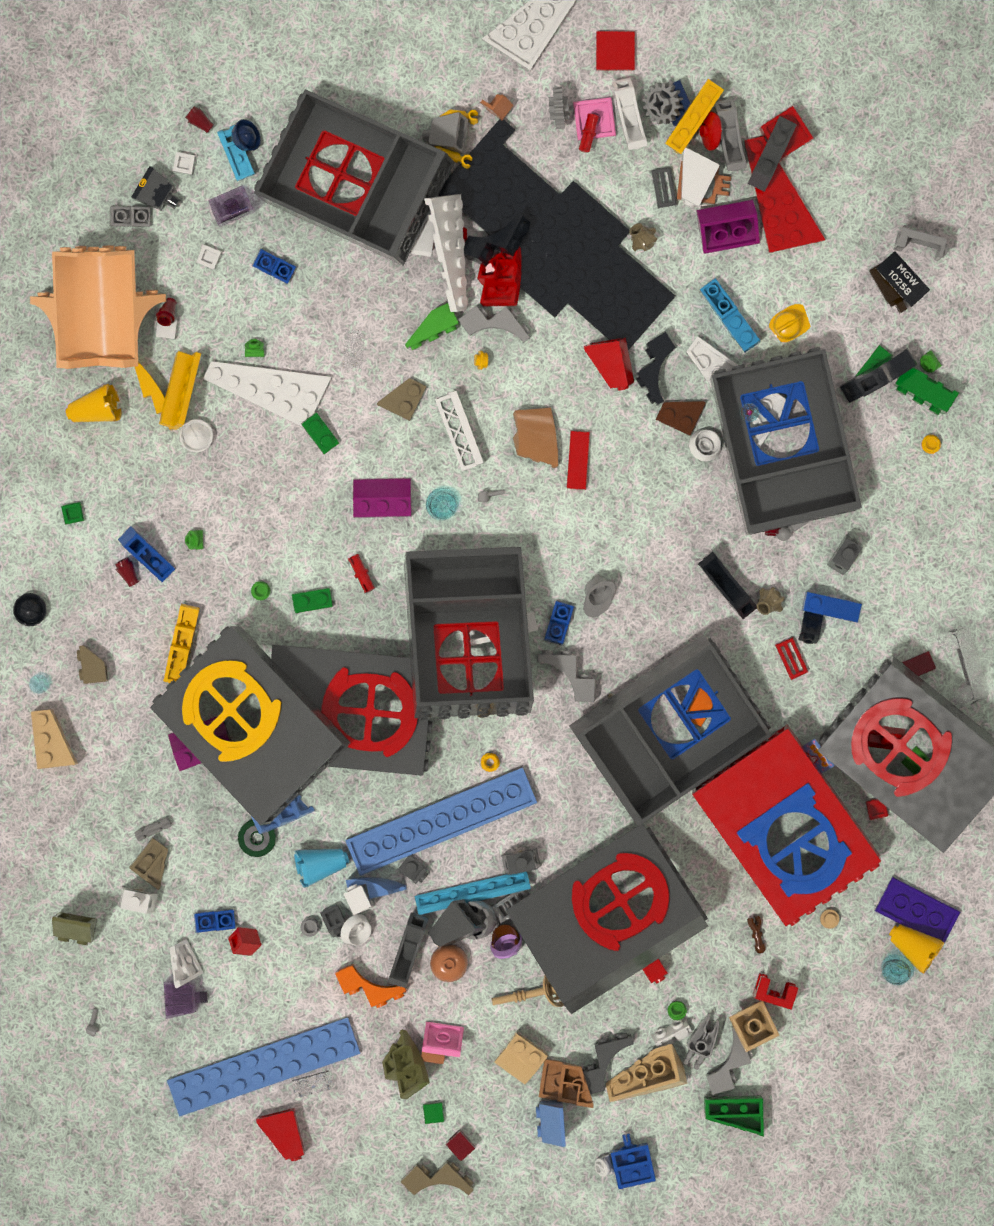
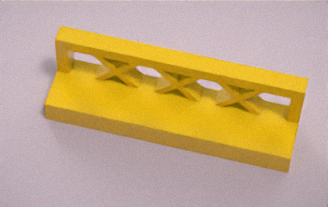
[664,79,724,154]
[159,351,201,430]

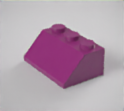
[696,200,760,254]
[353,478,412,518]
[168,716,232,771]

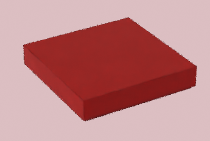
[596,31,635,71]

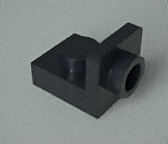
[798,612,823,644]

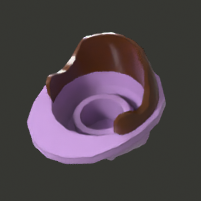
[490,924,522,959]

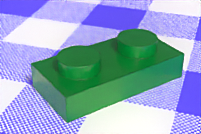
[301,412,339,455]
[292,588,333,613]

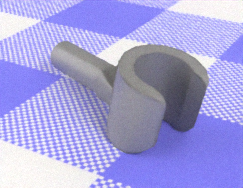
[478,489,505,502]
[86,1008,98,1037]

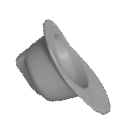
[583,574,616,618]

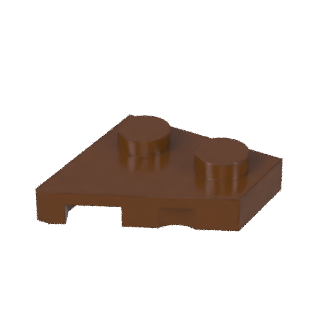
[655,401,706,436]

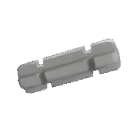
[135,817,172,841]

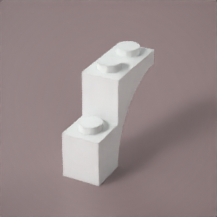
[612,78,648,150]

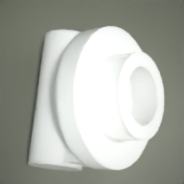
[594,1154,615,1177]

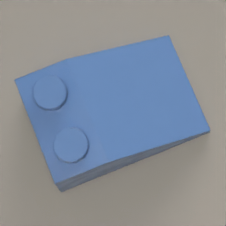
[536,1100,566,1147]

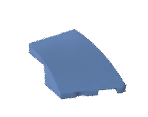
[251,795,315,834]
[346,877,407,899]

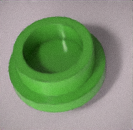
[251,581,270,601]
[668,1001,687,1020]

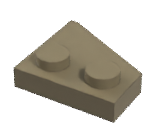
[377,378,427,421]
[129,837,168,890]

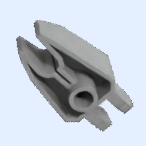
[683,1015,719,1070]

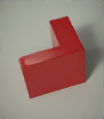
[228,927,261,956]

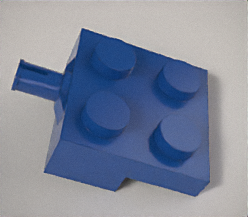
[610,1133,656,1189]

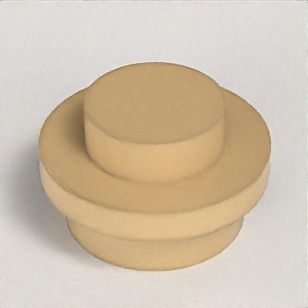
[820,909,839,929]

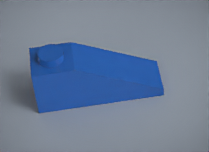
[118,526,175,582]
[801,592,862,623]

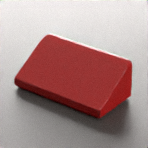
[868,726,905,750]

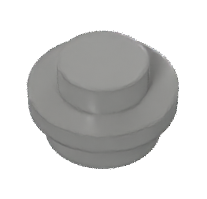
[300,917,320,937]

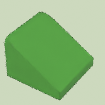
[901,746,930,774]

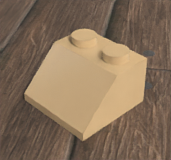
[729,1001,780,1052]
[494,1031,548,1084]

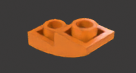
[686,688,713,727]

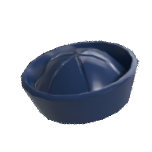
[231,119,261,151]

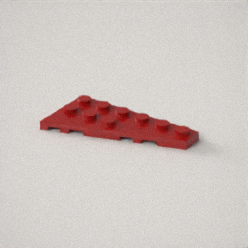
[744,136,825,253]

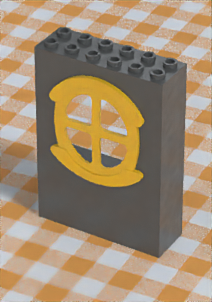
[150,626,351,826]

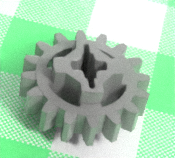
[642,82,683,124]
[548,87,569,129]

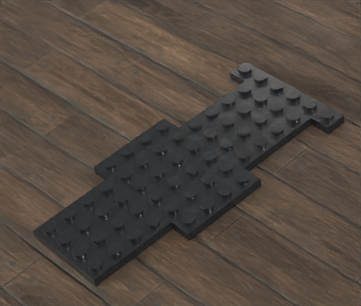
[438,119,676,350]

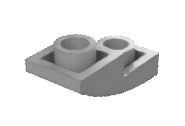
[109,206,150,227]

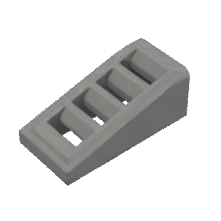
[491,890,529,923]

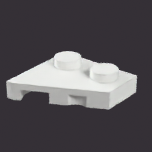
[170,939,203,988]

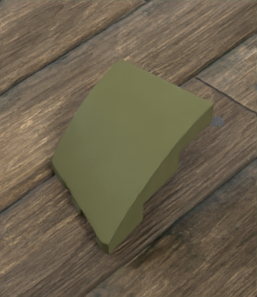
[382,1029,430,1099]

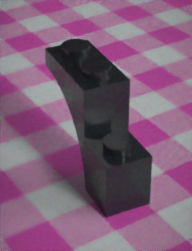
[464,213,530,266]
[635,332,676,406]
[698,552,757,619]

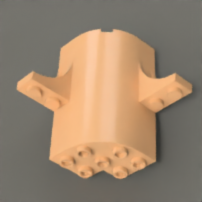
[30,245,166,369]

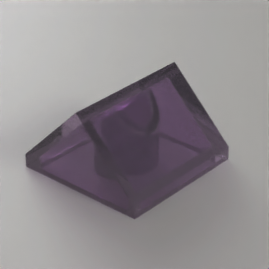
[208,185,255,227]

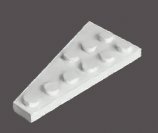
[482,0,576,71]
[424,194,468,312]
[686,336,786,447]
[203,361,332,427]

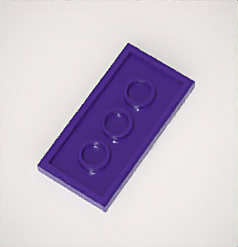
[874,877,961,944]

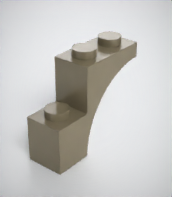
[401,1161,474,1195]

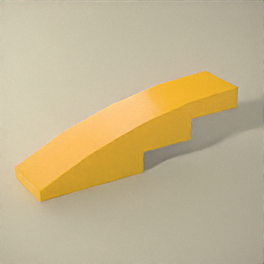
[135,361,175,431]
[163,603,200,683]

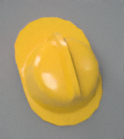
[769,304,811,342]

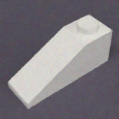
[344,884,375,915]

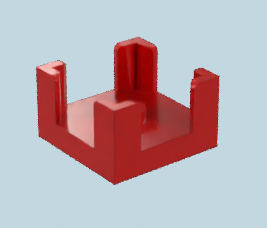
[759,106,814,162]
[752,973,799,1010]

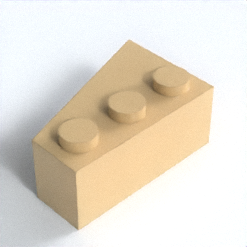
[31,709,78,769]

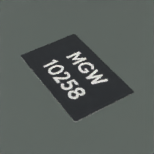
[876,251,930,307]

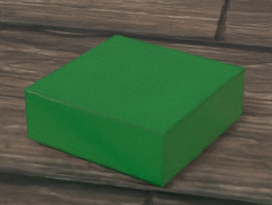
[61,502,84,525]
[423,1102,444,1124]

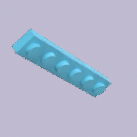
[415,872,531,915]

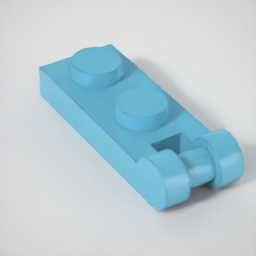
[217,125,255,182]

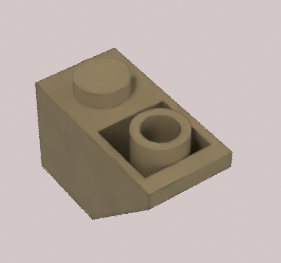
[77,645,108,684]

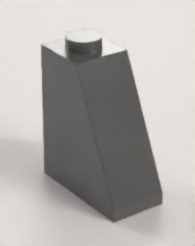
[428,899,486,947]

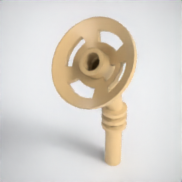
[491,976,564,1007]

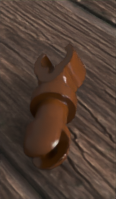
[747,916,766,953]

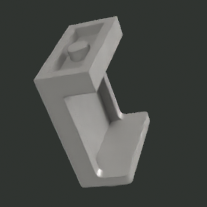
[893,227,949,261]

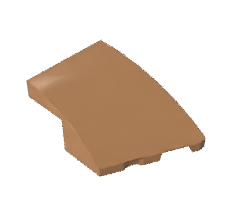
[513,408,558,468]
[539,1059,594,1108]

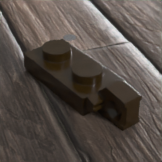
[869,264,907,314]

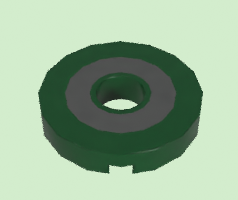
[238,820,276,857]

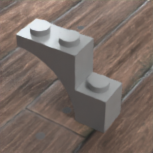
[715,99,747,171]
[458,306,530,343]
[538,650,595,702]
[706,1026,753,1095]

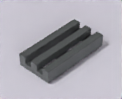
[651,167,677,209]

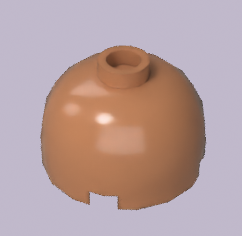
[430,944,468,982]

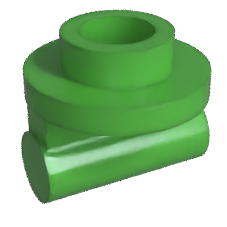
[245,339,264,357]
[920,350,942,373]
[185,530,203,550]

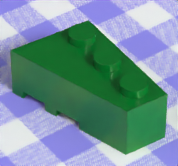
[894,367,959,415]
[704,1095,764,1137]

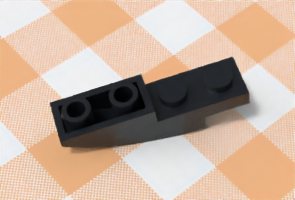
[840,348,917,403]

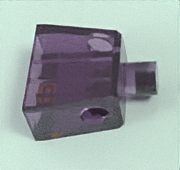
[163,980,208,1019]

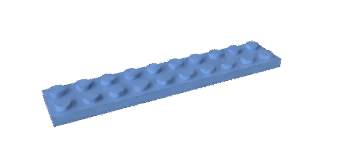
[345,767,537,876]
[167,1017,361,1117]

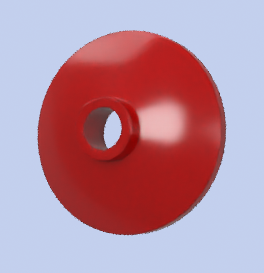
[699,112,722,151]

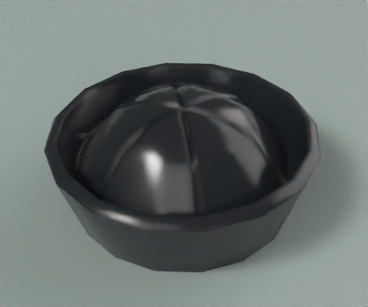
[13,593,46,626]

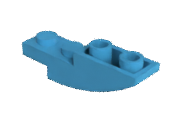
[700,278,760,353]

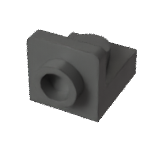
[398,855,428,884]
[320,904,346,938]

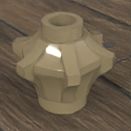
[629,223,657,251]
[757,587,785,615]

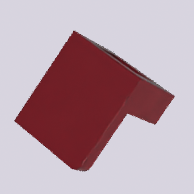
[446,1130,475,1161]

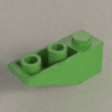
[405,303,459,350]

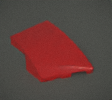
[477,247,521,307]

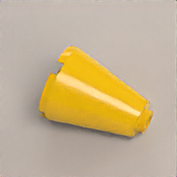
[66,384,122,422]
[889,924,944,974]

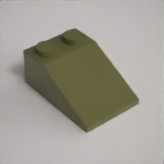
[52,912,97,945]

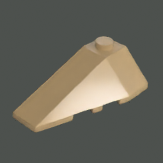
[605,1044,688,1102]

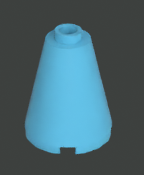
[294,849,349,888]

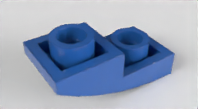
[252,249,296,284]
[544,601,574,645]
[193,909,236,933]

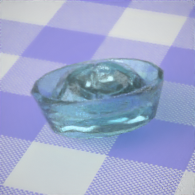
[426,488,459,521]
[881,954,914,985]

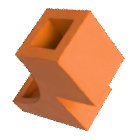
[335,964,407,1008]

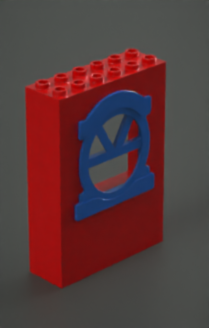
[692,724,881,927]

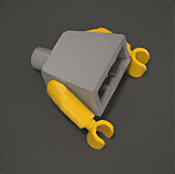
[422,109,478,169]

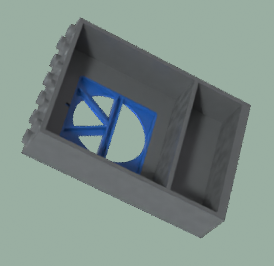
[710,347,862,536]
[569,635,772,826]

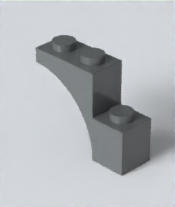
[747,116,797,192]
[388,912,429,988]
[583,1033,634,1094]

